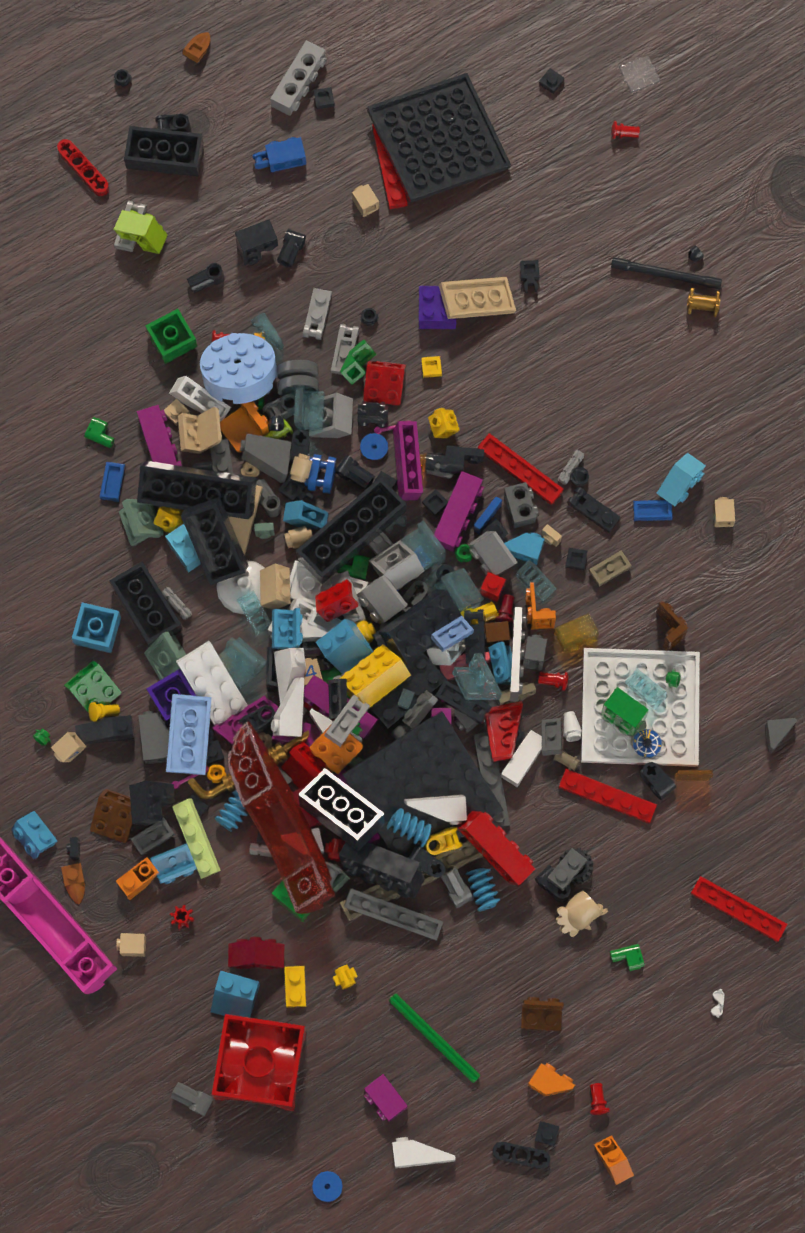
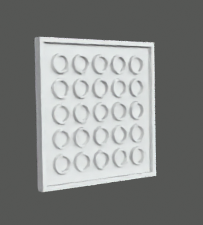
[581,648,700,767]

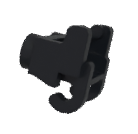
[357,401,388,427]

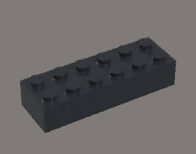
[137,461,257,519]
[296,477,407,584]

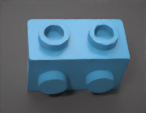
[272,608,303,649]
[488,642,512,685]
[11,811,57,859]
[150,843,197,884]

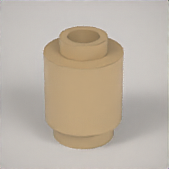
[290,453,313,483]
[284,526,312,549]

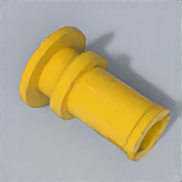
[88,702,120,722]

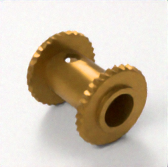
[687,288,720,317]

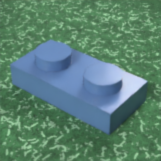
[431,616,474,652]

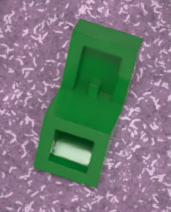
[340,340,377,385]

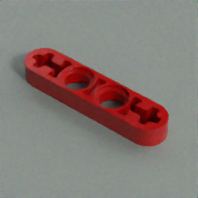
[57,139,109,196]

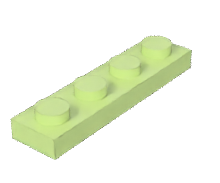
[172,798,221,879]

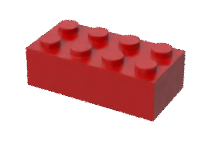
[457,811,535,886]

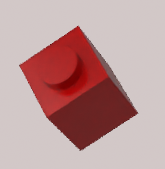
[480,572,506,602]

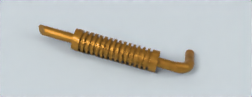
[188,730,309,799]

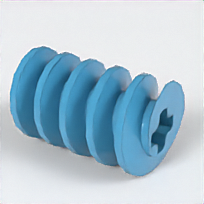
[215,789,256,832]
[387,808,431,848]
[466,868,500,911]

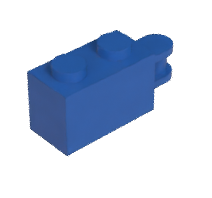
[252,137,306,172]

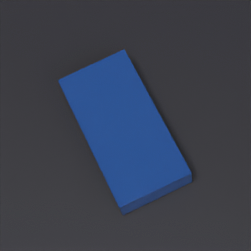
[100,462,126,502]
[474,497,502,535]
[633,500,672,521]

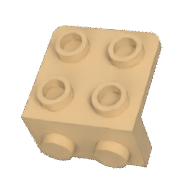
[178,407,222,454]

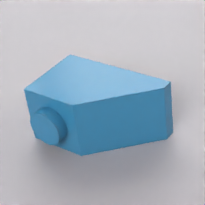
[283,500,329,530]
[504,533,545,565]

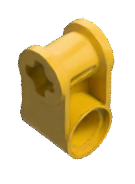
[423,827,463,855]

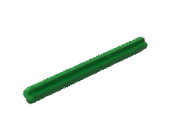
[389,994,480,1083]

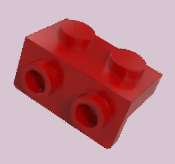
[315,579,358,622]

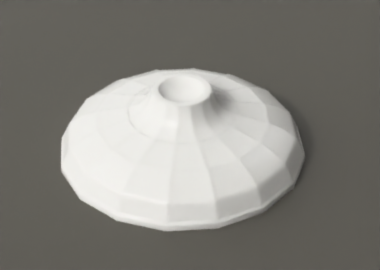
[216,560,265,614]

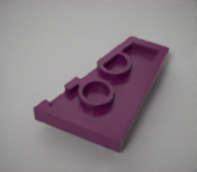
[212,696,279,753]

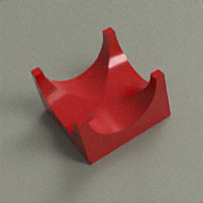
[212,1014,306,1111]

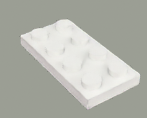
[290,560,368,616]
[176,641,248,726]

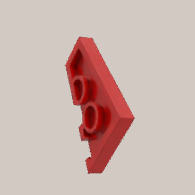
[485,701,523,762]

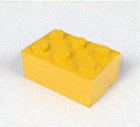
[339,645,411,708]

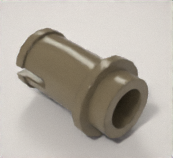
[554,751,580,771]

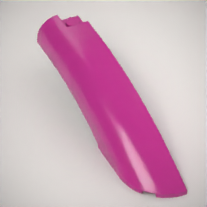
[0,837,117,994]

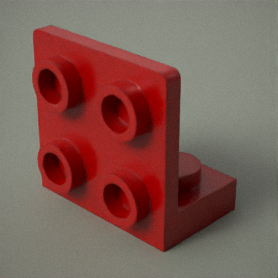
[363,360,406,405]
[281,742,330,789]

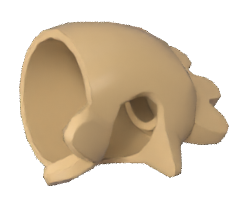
[556,891,608,937]

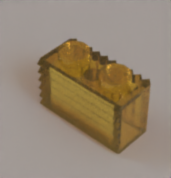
[554,613,599,653]

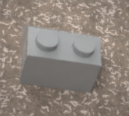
[309,393,353,438]
[469,531,518,575]
[369,540,424,590]
[357,575,407,625]

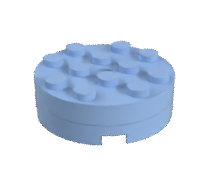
[200,333,278,404]

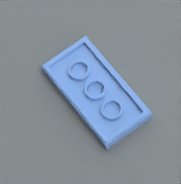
[166,694,212,775]

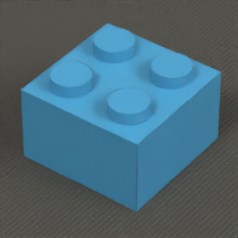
[72,603,121,653]

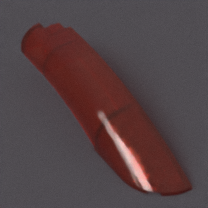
[228,722,335,914]

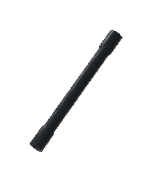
[611,257,722,290]

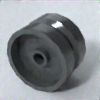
[277,360,319,399]

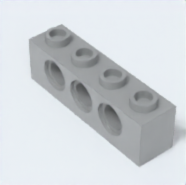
[270,40,327,116]

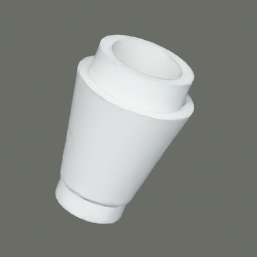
[563,711,582,742]

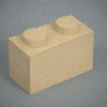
[260,564,291,610]

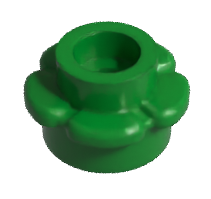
[455,544,472,562]
[666,669,681,688]
[33,729,51,746]

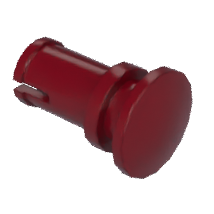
[495,594,515,625]

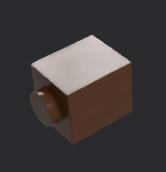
[485,621,510,647]

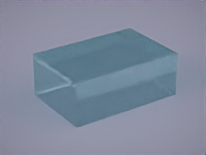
[397,689,415,710]

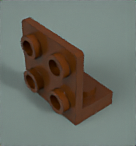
[656,601,688,651]
[90,789,132,843]
[521,997,564,1032]

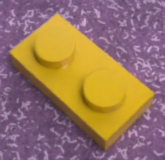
[285,966,306,1008]

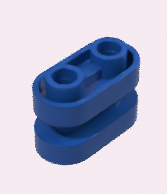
[305,454,337,494]

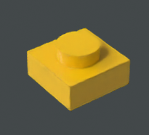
[421,356,442,378]

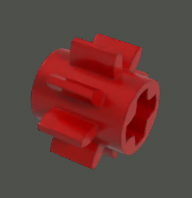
[324,839,345,862]
[170,905,194,930]

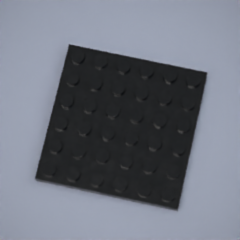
[367,73,511,203]
[342,711,504,858]

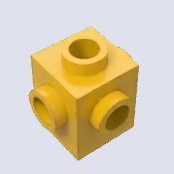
[428,408,460,439]
[153,506,184,533]

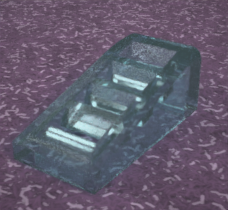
[251,313,284,350]
[516,560,557,602]
[237,590,271,635]
[625,668,667,710]

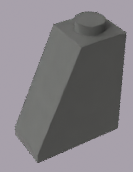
[239,434,291,483]
[138,711,169,765]

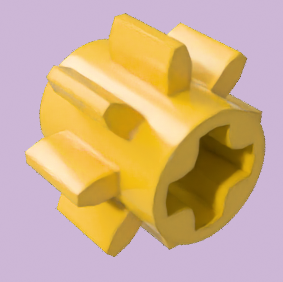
[333,965,357,989]

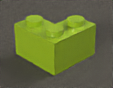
[114,210,168,254]

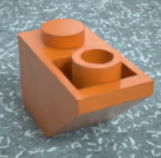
[116,857,159,900]
[528,1063,575,1097]
[594,1135,634,1185]

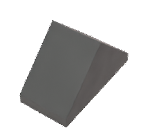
[765,718,798,754]

